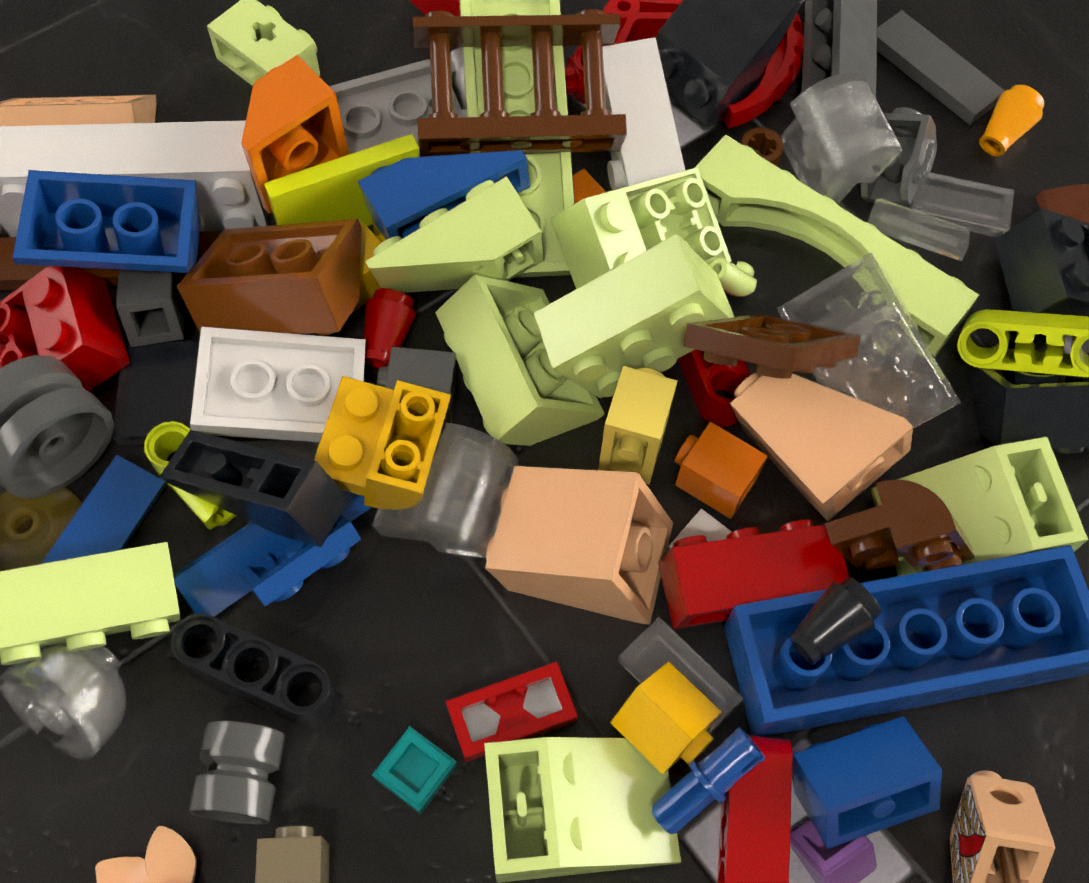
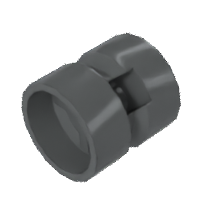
[188,721,285,825]

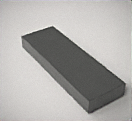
[877,10,1005,125]

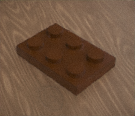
[684,314,861,379]

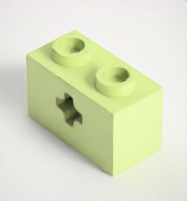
[207,0,320,86]

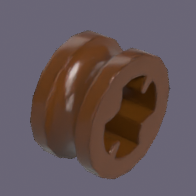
[740,127,784,167]

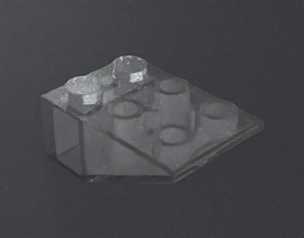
[777,252,961,429]

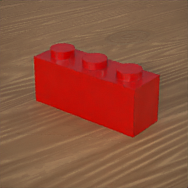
[658,520,849,629]

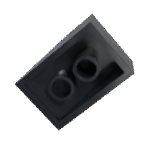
[656,0,804,126]

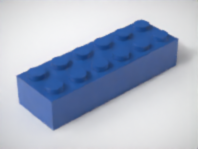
[724,545,1089,737]

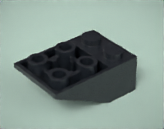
[995,208,1089,316]

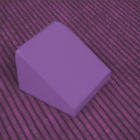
[790,819,877,883]

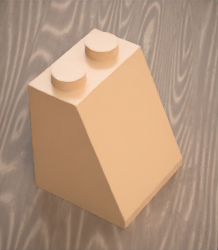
[730,373,913,522]
[485,466,673,625]

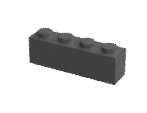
[801,0,877,128]

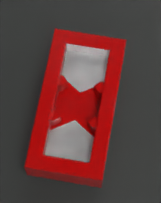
[445,662,578,763]

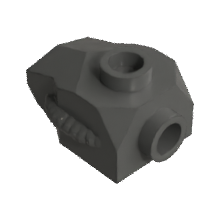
[858,107,937,205]

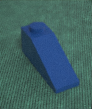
[358,150,530,240]

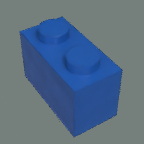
[793,716,942,849]

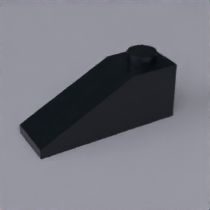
[160,430,349,547]

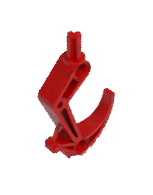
[564,0,804,129]

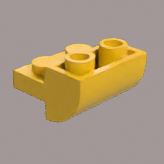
[314,376,451,510]

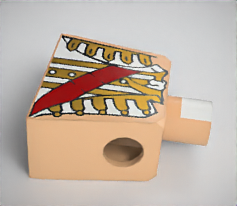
[950,770,1055,883]

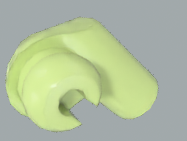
[709,258,757,297]

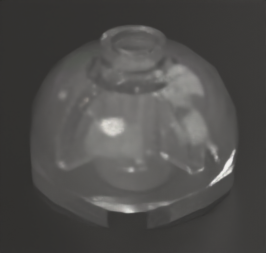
[0,642,127,760]

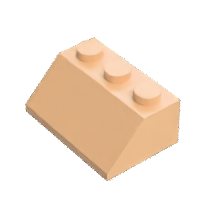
[0,95,157,126]

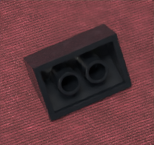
[965,353,1089,454]

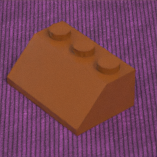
[177,218,361,335]

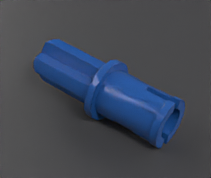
[651,727,766,834]

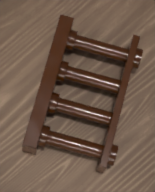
[413,9,627,156]

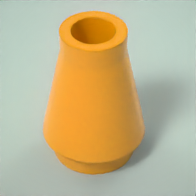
[979,85,1044,157]

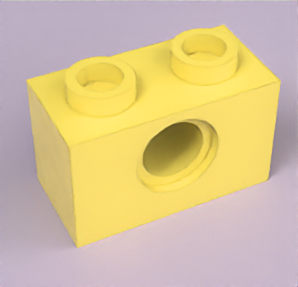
[598,366,678,485]

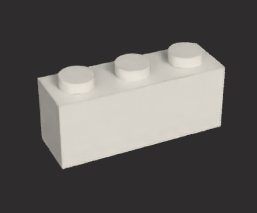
[603,37,685,190]

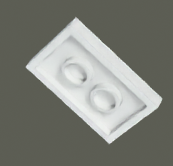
[190,327,366,442]

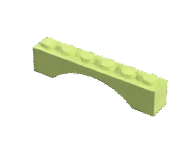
[695,135,979,362]

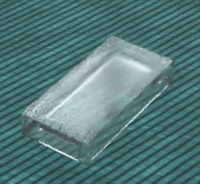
[908,172,1014,237]
[867,198,970,262]
[618,617,744,734]

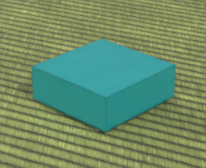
[372,726,458,815]

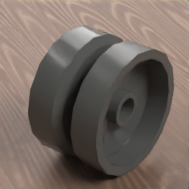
[0,355,114,499]

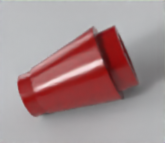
[363,288,416,369]

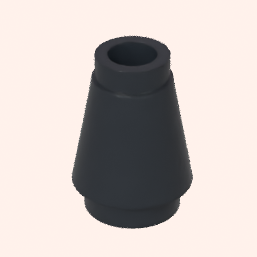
[788,576,882,665]

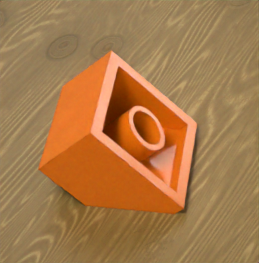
[241,55,349,214]

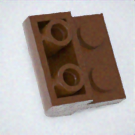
[825,480,975,573]

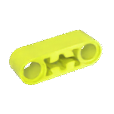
[957,309,1089,377]

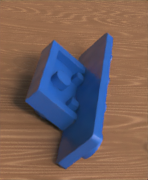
[173,491,371,617]

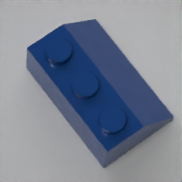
[13,170,201,273]

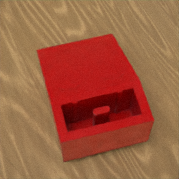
[0,266,130,391]

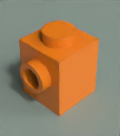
[674,422,767,519]

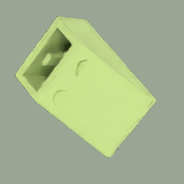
[550,167,732,289]
[365,176,544,293]
[870,437,1088,576]
[484,737,681,883]

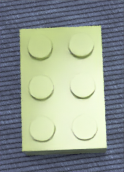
[534,234,734,398]

